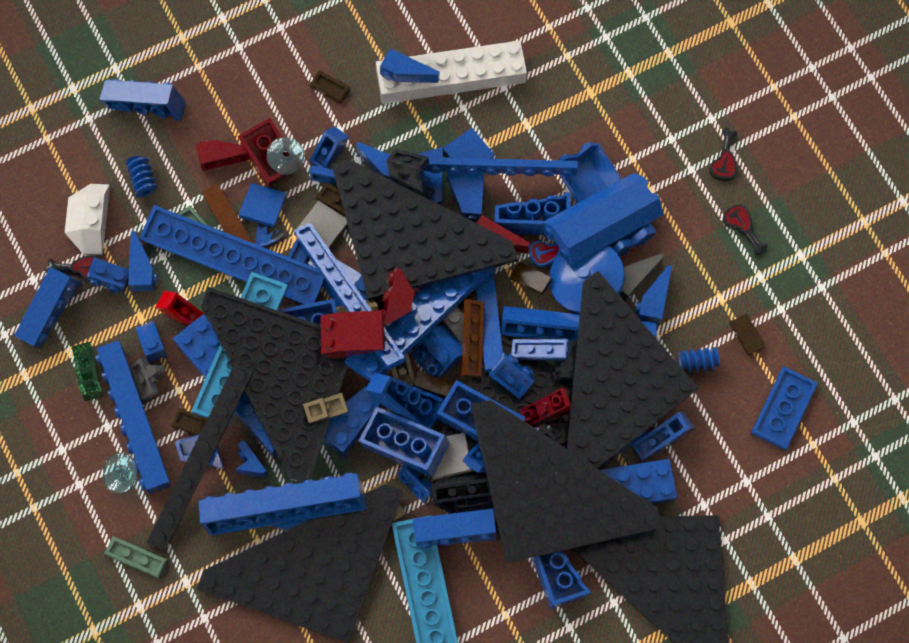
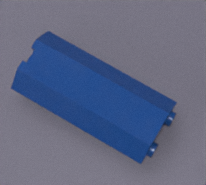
[558,142,657,256]
[543,173,664,265]

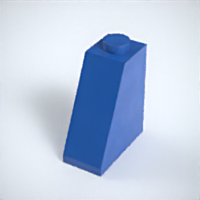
[446,172,484,222]

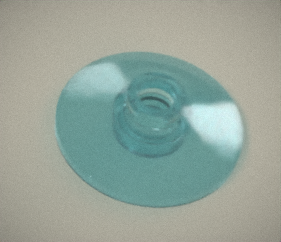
[267,137,305,174]
[103,453,137,493]

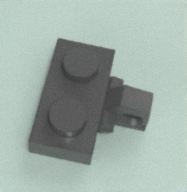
[129,357,165,401]

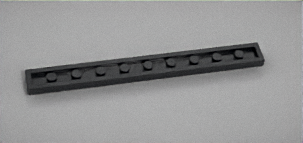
[147,362,254,551]

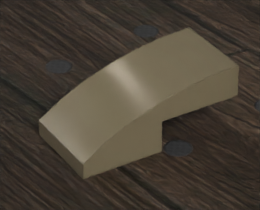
[303,393,349,424]

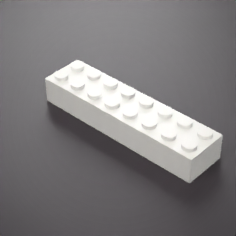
[376,41,527,104]

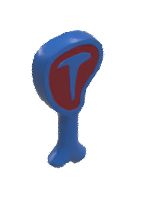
[529,241,560,268]

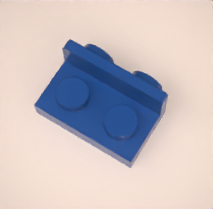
[86,257,129,293]
[489,353,534,399]

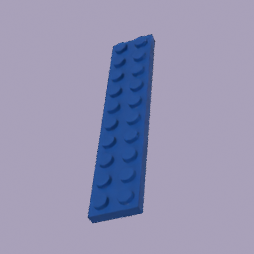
[139,205,325,305]
[345,266,499,381]

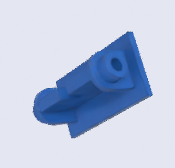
[397,465,432,503]

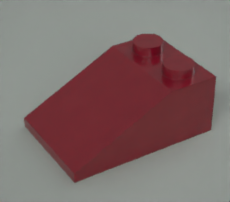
[238,117,300,188]
[321,311,384,359]

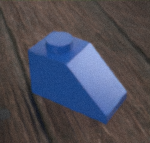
[309,126,349,168]
[136,321,167,363]

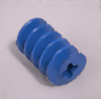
[125,155,158,198]
[677,347,720,374]

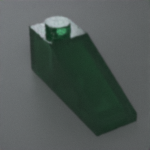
[72,341,104,402]

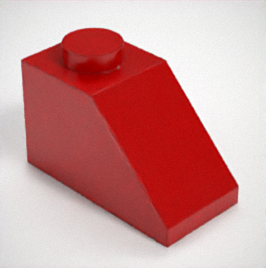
[155,291,203,326]

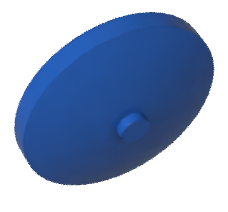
[549,246,625,314]

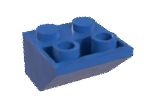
[410,324,463,378]

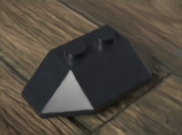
[431,471,494,514]

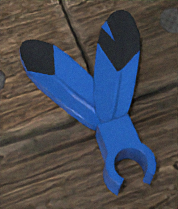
[255,223,285,247]

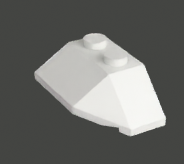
[65,184,110,256]

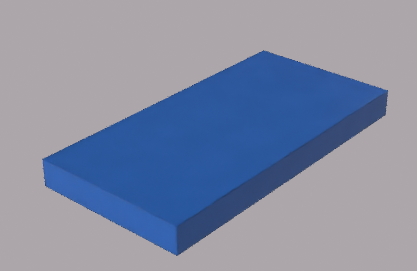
[750,366,818,451]

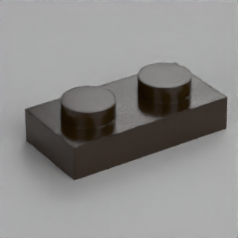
[316,182,346,217]

